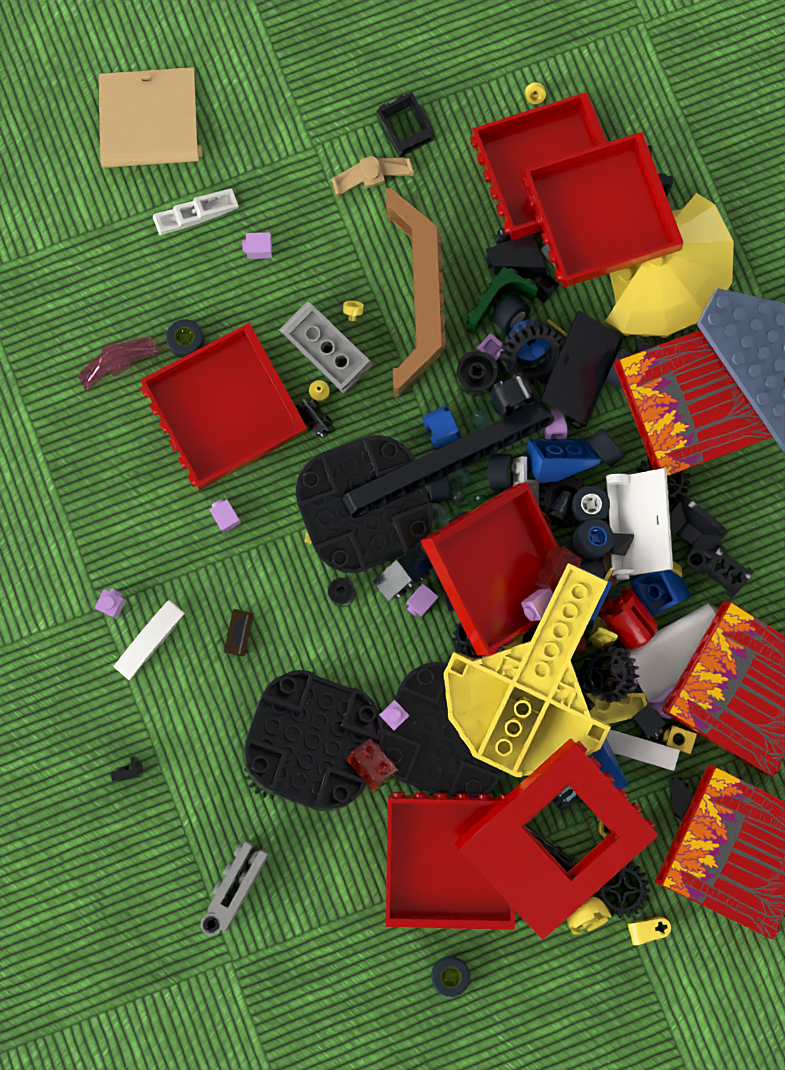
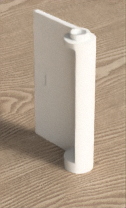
[606,468,673,580]
[625,603,718,700]

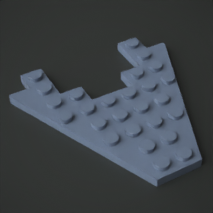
[697,288,785,453]

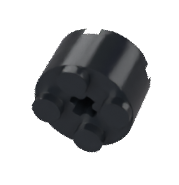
[456,351,498,397]
[491,372,539,418]

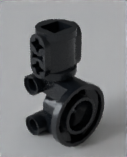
[669,495,754,598]

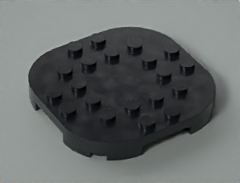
[295,435,433,573]
[380,662,503,797]
[243,670,383,811]

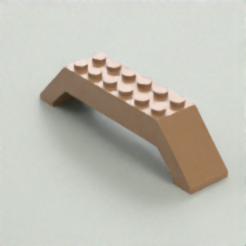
[386,188,446,398]

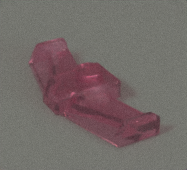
[77,336,159,391]

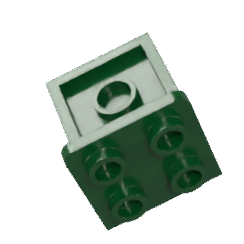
[466,267,538,335]

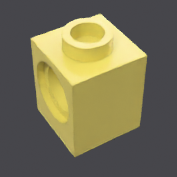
[662,726,697,755]

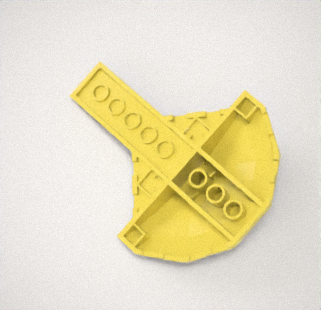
[605,193,734,338]
[444,563,611,777]

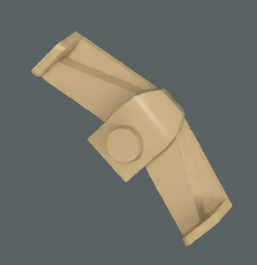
[331,156,414,197]

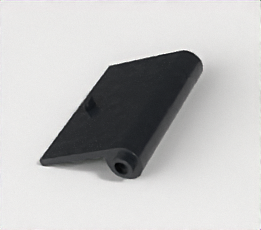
[540,311,623,430]

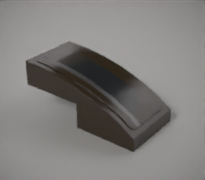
[224,609,254,657]

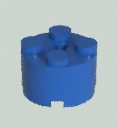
[509,320,550,366]
[422,405,462,450]

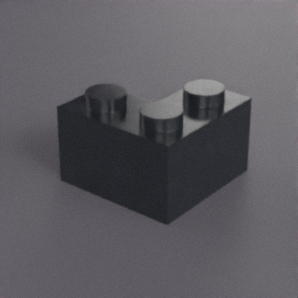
[373,547,433,601]

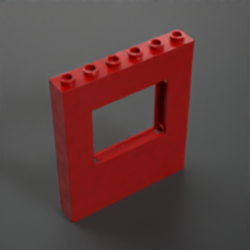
[455,738,659,940]

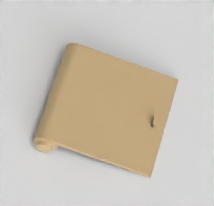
[99,67,203,168]

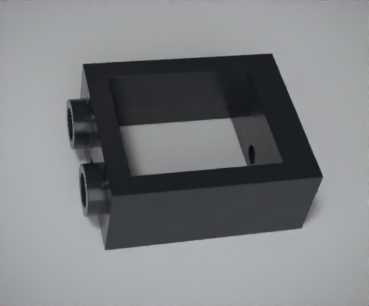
[377,92,435,157]

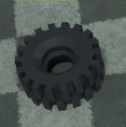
[539,475,587,528]

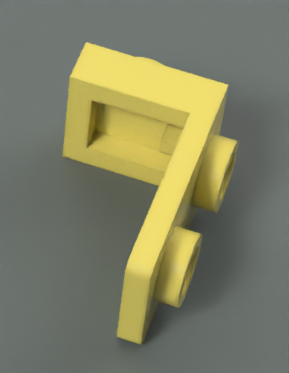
[588,616,618,649]

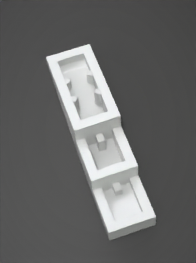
[153,188,239,235]
[114,600,185,680]
[606,730,680,771]

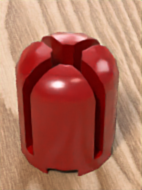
[600,588,657,649]

